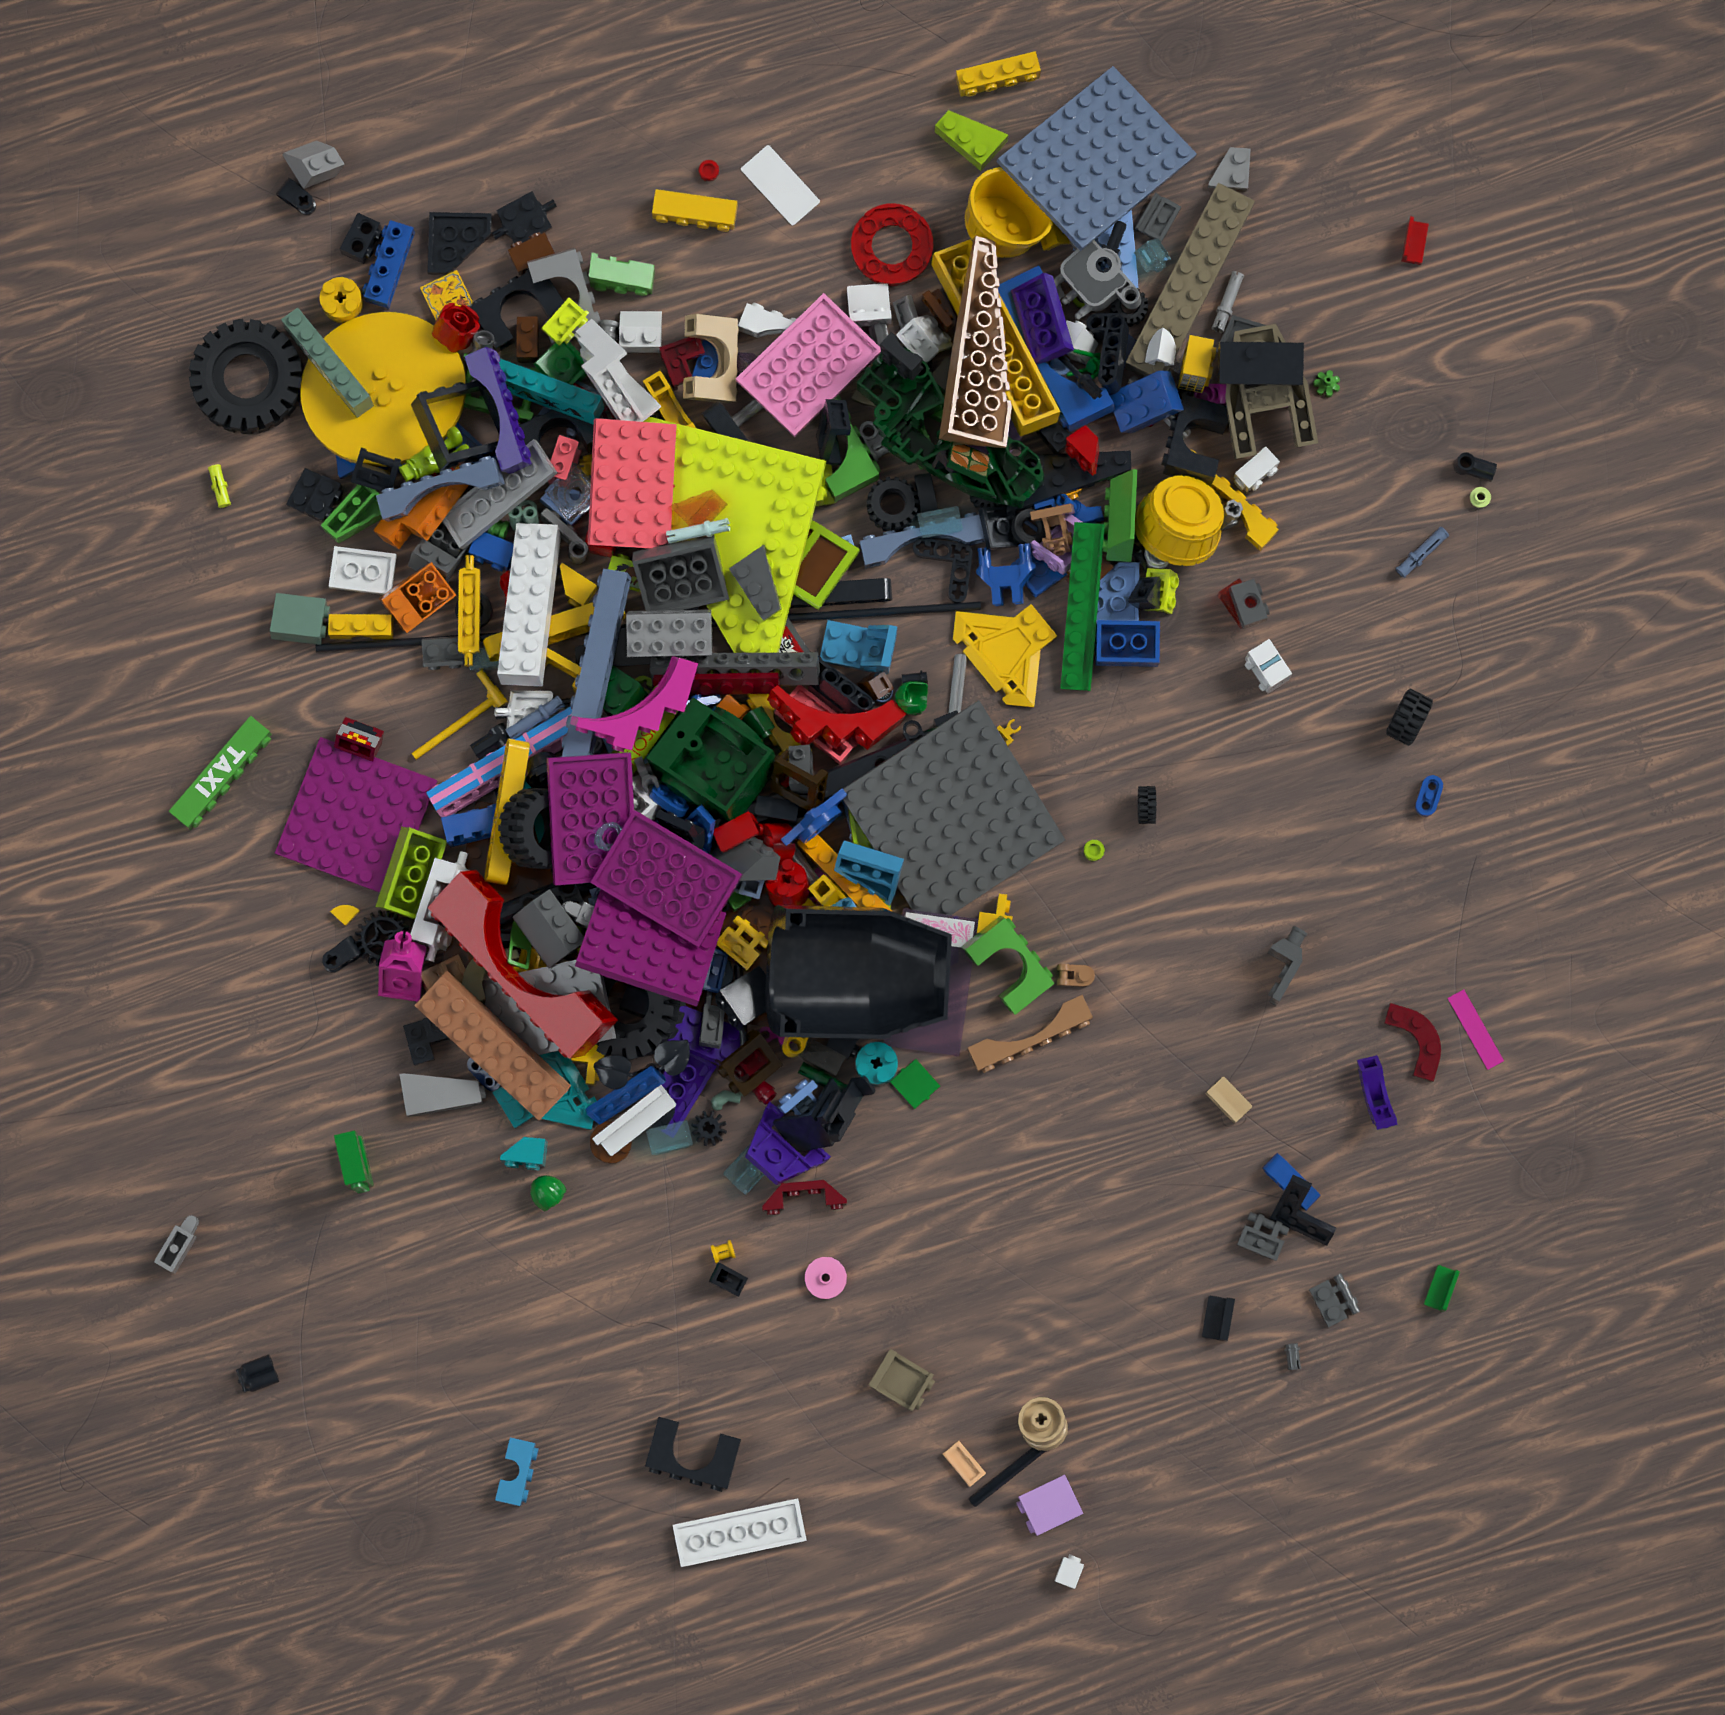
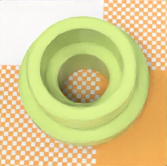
[1470,487,1491,508]

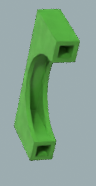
[821,395,881,502]

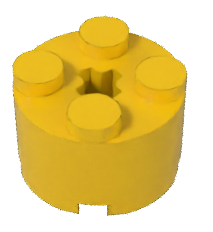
[320,277,363,324]

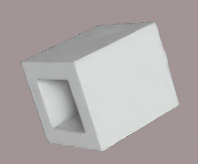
[1054,1554,1084,1589]

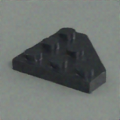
[428,212,492,275]

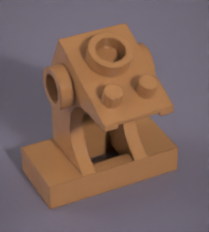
[1030,503,1075,556]

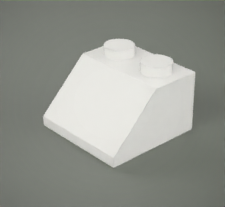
[619,311,662,353]

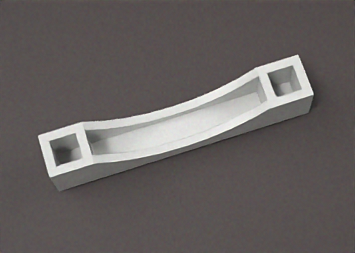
[738,303,796,338]

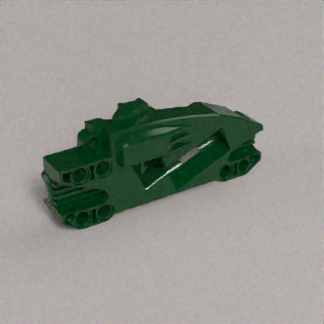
[857,348,1044,508]

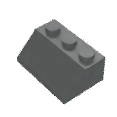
[710,837,780,881]
[512,889,584,969]

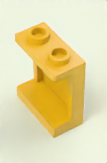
[545,648,582,693]

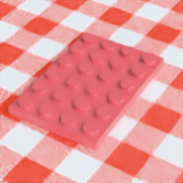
[588,418,676,549]

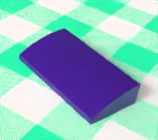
[1011,273,1074,365]
[648,1053,717,1138]

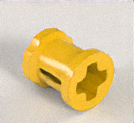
[710,1240,736,1264]

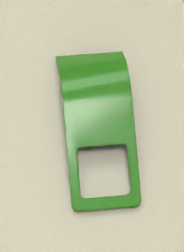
[507,921,532,970]

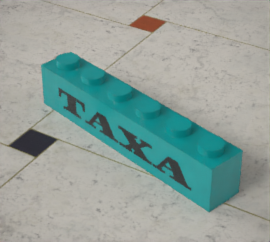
[499,359,604,425]

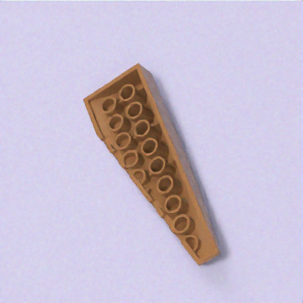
[939,236,1012,448]

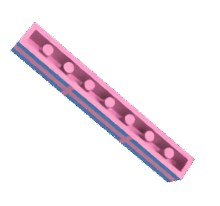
[426,707,572,818]

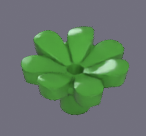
[1313,370,1340,397]

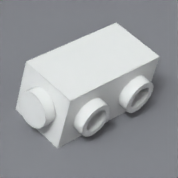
[1233,447,1280,492]

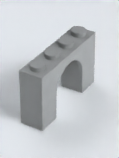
[527,248,601,343]

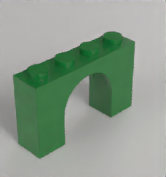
[334,1130,374,1194]

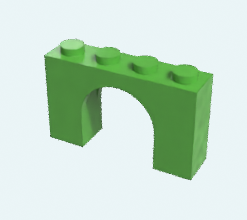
[961,916,1055,1015]

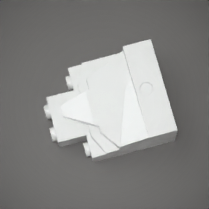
[574,319,661,422]

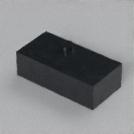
[1217,342,1304,385]

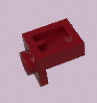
[734,1049,768,1082]

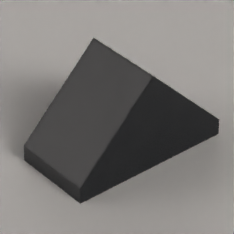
[1128,577,1161,610]
[709,1262,748,1297]

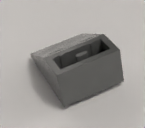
[408,521,472,582]

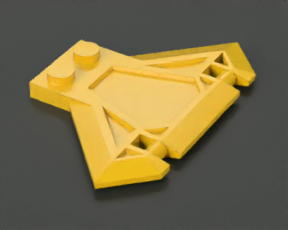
[953,604,1057,708]

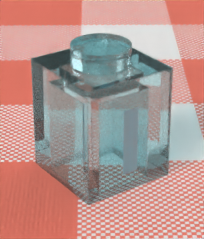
[1134,238,1171,273]

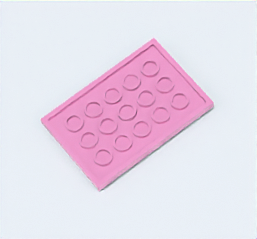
[736,293,881,438]

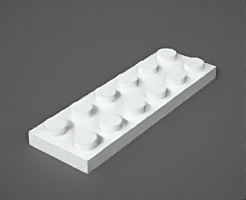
[673,1499,807,1567]

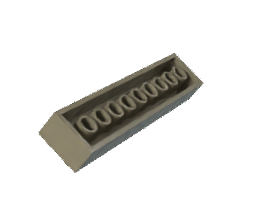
[1125,183,1255,377]

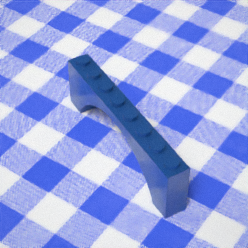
[998,266,1114,432]

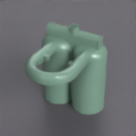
[508,500,539,531]

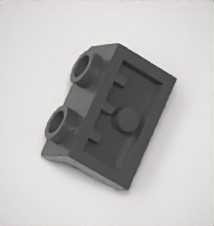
[422,636,464,670]

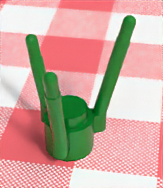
[1066,349,1101,380]

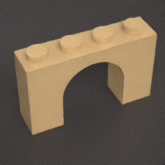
[683,314,739,403]

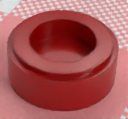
[698,160,719,182]

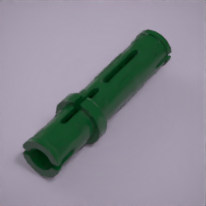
[798,1062,847,1091]

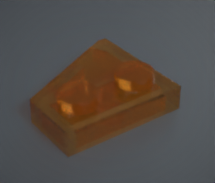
[670,490,728,526]

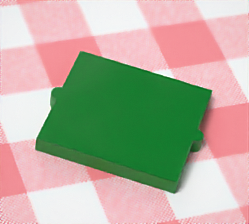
[890,1059,940,1109]

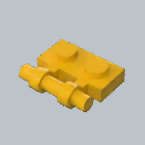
[716,915,768,970]

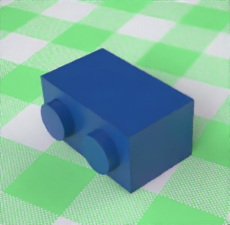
[468,532,514,572]

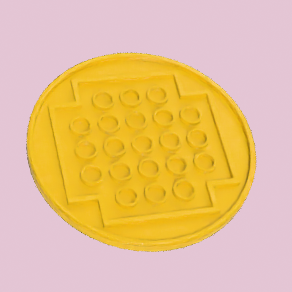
[300,312,466,467]

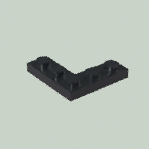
[1270,1175,1336,1246]

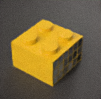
[1178,335,1217,393]

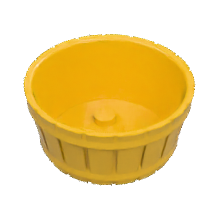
[965,167,1053,258]
[1135,476,1224,566]

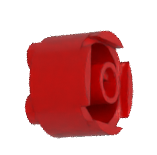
[432,303,480,353]
[754,822,795,862]
[765,859,810,906]

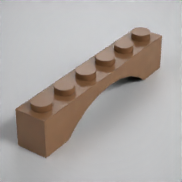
[967,995,1093,1073]

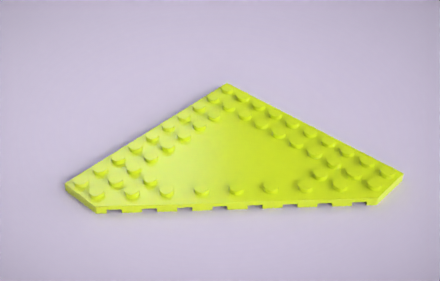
[643,417,826,653]

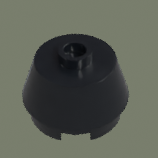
[526,752,557,789]

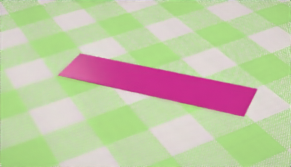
[1448,989,1504,1070]

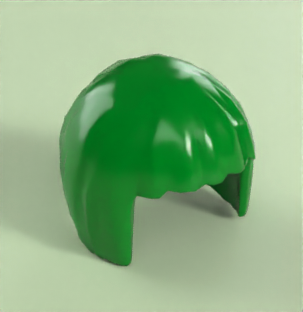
[895,681,928,716]
[530,1175,567,1212]

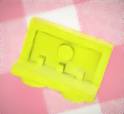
[541,298,589,345]

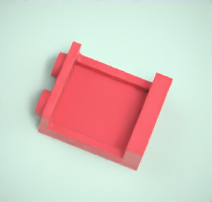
[548,435,582,490]

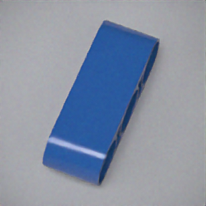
[1262,1153,1321,1211]

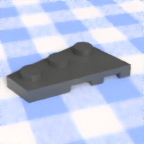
[729,545,782,621]

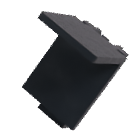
[773,1076,876,1152]

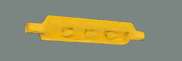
[458,555,481,667]

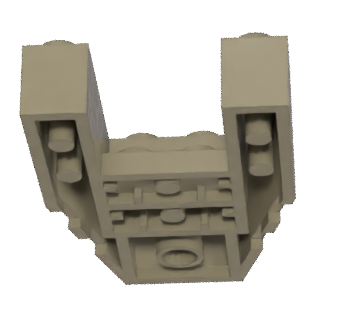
[1225,324,1318,459]

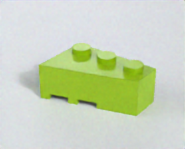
[935,110,1009,171]

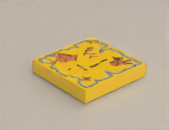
[420,270,473,320]

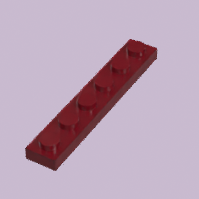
[653,672,780,695]

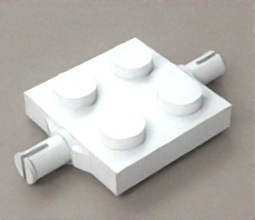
[494,691,565,731]

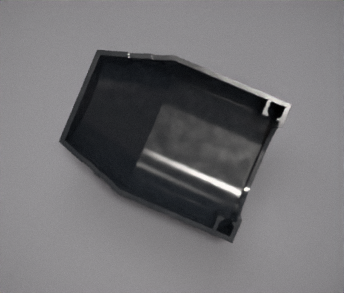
[765,905,952,1039]

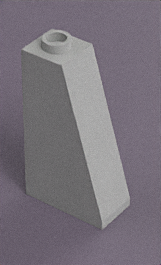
[399,1073,486,1117]

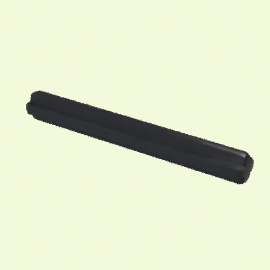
[969,1448,1046,1507]

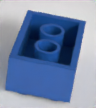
[1109,371,1184,433]
[1095,620,1160,667]

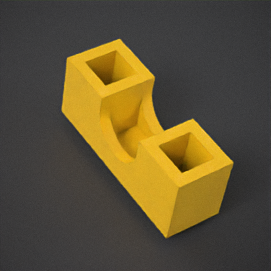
[328,614,394,640]

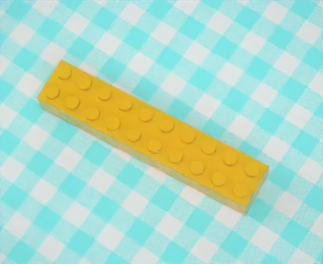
[931,239,1060,437]

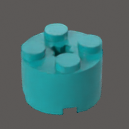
[856,1042,898,1086]

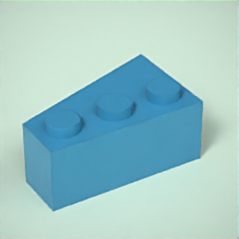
[834,841,904,906]

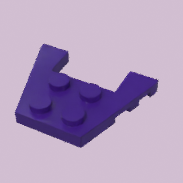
[745,1102,831,1185]

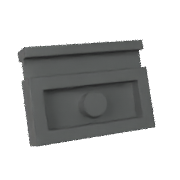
[1135,192,1181,243]

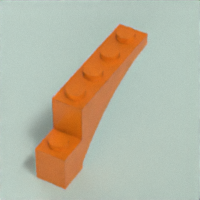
[373,466,469,549]

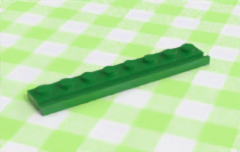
[1060,522,1105,691]

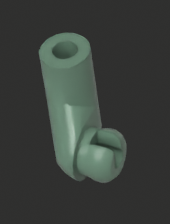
[711,1090,741,1111]

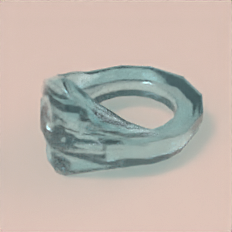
[594,822,622,851]

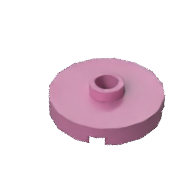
[805,1257,847,1299]

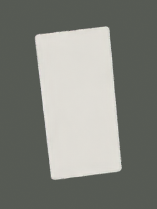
[741,145,820,225]

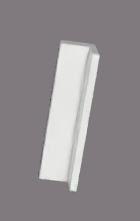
[592,1085,676,1156]

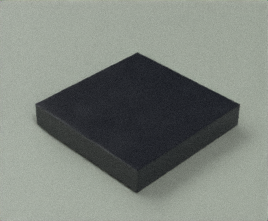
[978,506,1020,550]

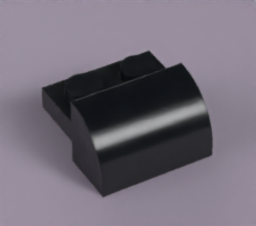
[655,810,705,850]

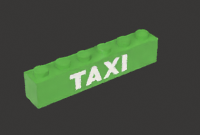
[169,716,272,830]

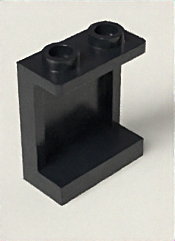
[715,966,766,1031]

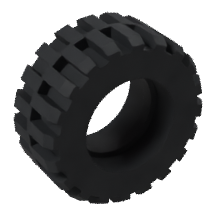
[498,788,553,869]

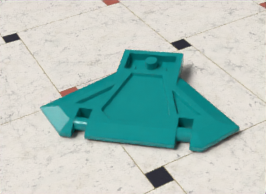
[492,1051,597,1130]

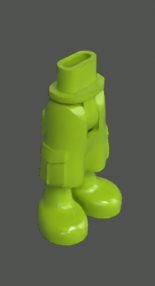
[399,426,469,481]

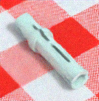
[666,518,730,544]

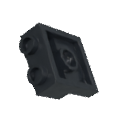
[286,468,344,523]

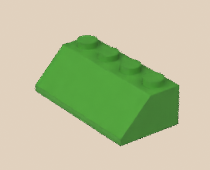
[1103,469,1137,562]

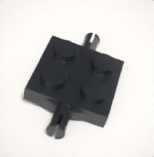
[491,191,557,243]

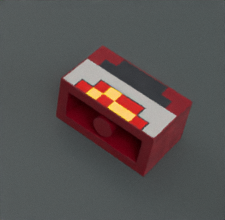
[334,717,384,762]

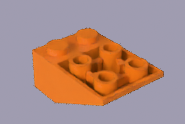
[379,562,456,633]

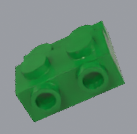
[534,341,587,386]

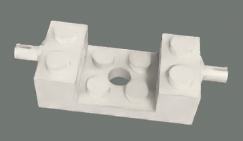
[411,851,470,962]

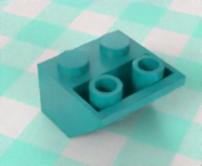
[500,1137,548,1171]

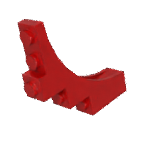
[767,685,906,750]

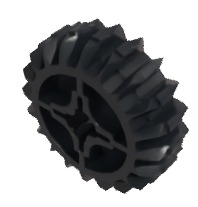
[355,910,411,967]

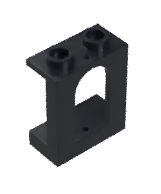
[816,399,851,465]

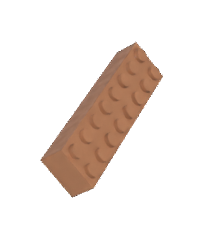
[414,971,571,1120]

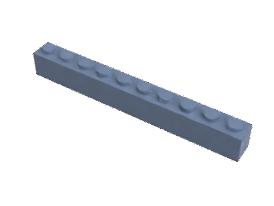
[559,569,631,757]

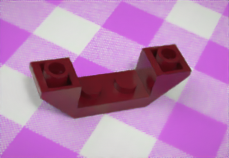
[762,1180,847,1215]

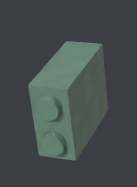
[270,593,330,645]

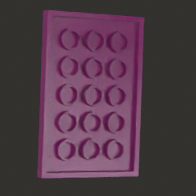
[547,752,634,885]
[590,810,743,948]

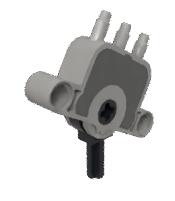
[1054,221,1141,320]

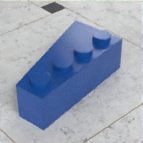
[441,804,496,848]

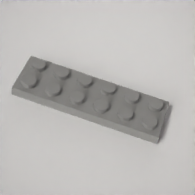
[443,439,557,549]

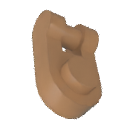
[1057,964,1095,987]

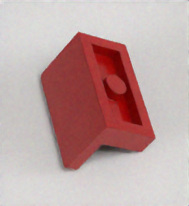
[1401,216,1429,265]
[713,811,759,853]

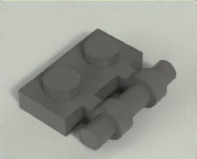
[1237,1212,1289,1261]
[1309,1274,1360,1327]

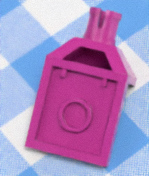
[378,931,427,1002]

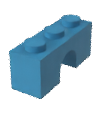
[495,1438,539,1506]

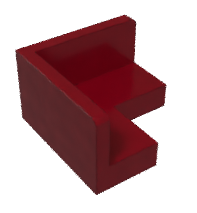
[659,337,705,391]

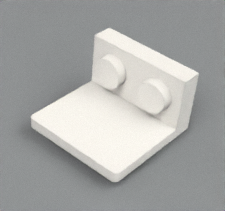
[847,283,891,327]
[896,315,953,363]

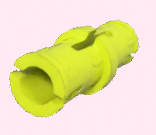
[208,464,231,508]

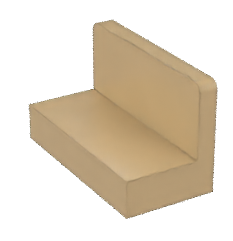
[1205,1077,1252,1124]

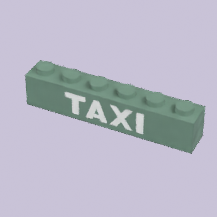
[281,308,374,418]

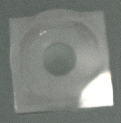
[545,462,591,522]

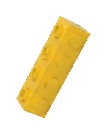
[955,51,1041,97]
[652,189,738,232]

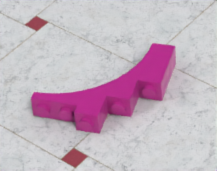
[570,656,698,752]

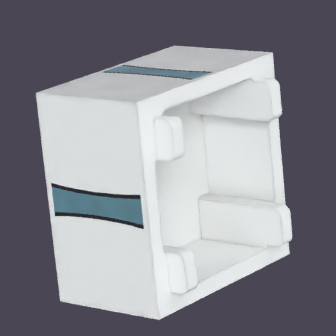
[1245,639,1292,694]

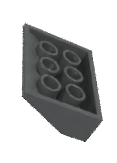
[632,534,729,611]

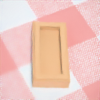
[943,1441,986,1487]

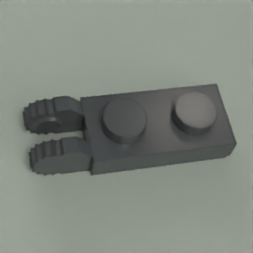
[699,991,725,1049]

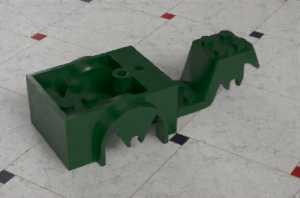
[602,665,776,823]

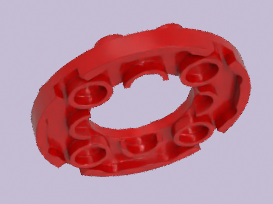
[851,203,933,286]

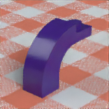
[1357,1055,1398,1130]

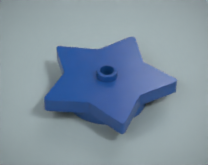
[781,789,847,846]

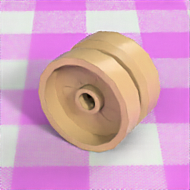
[1018,1397,1068,1451]

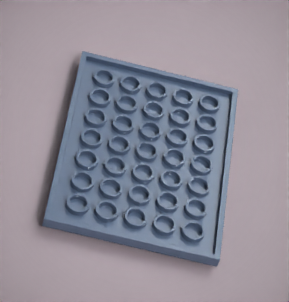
[996,66,1197,251]

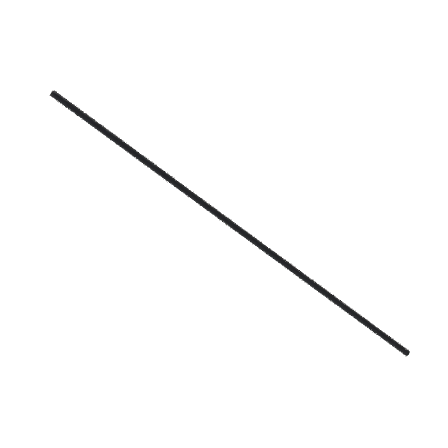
[315,601,981,652]

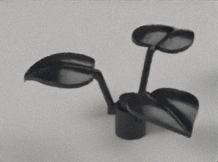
[594,1040,690,1129]

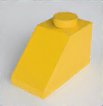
[560,563,598,608]

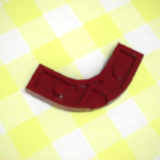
[1384,1003,1441,1082]

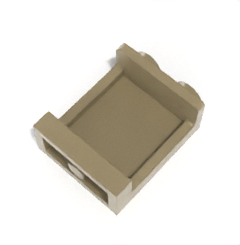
[868,1349,935,1412]

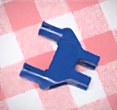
[976,543,1036,607]

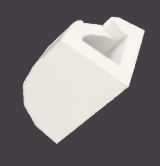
[1145,328,1176,366]

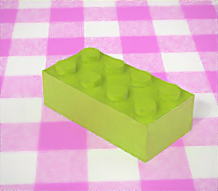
[375,827,447,920]

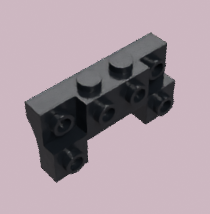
[403,1004,485,1066]

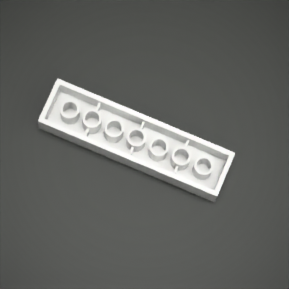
[497,523,561,686]

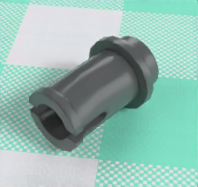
[1284,1343,1301,1370]

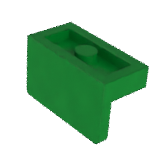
[1423,1265,1460,1312]

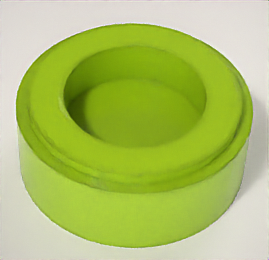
[1083,840,1105,861]

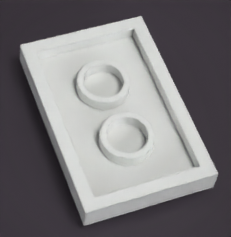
[329,546,397,595]

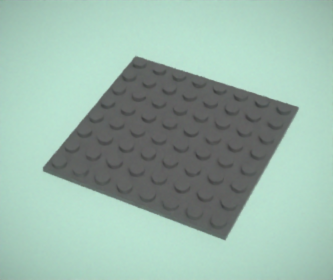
[843,700,1065,918]

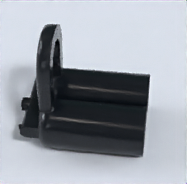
[236,1354,280,1393]

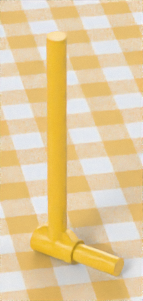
[412,669,508,760]

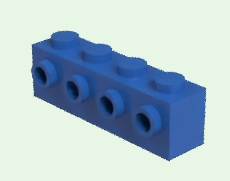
[362,220,415,309]

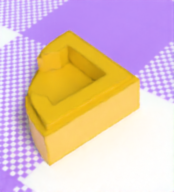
[330,905,360,926]

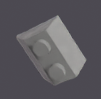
[283,140,345,189]

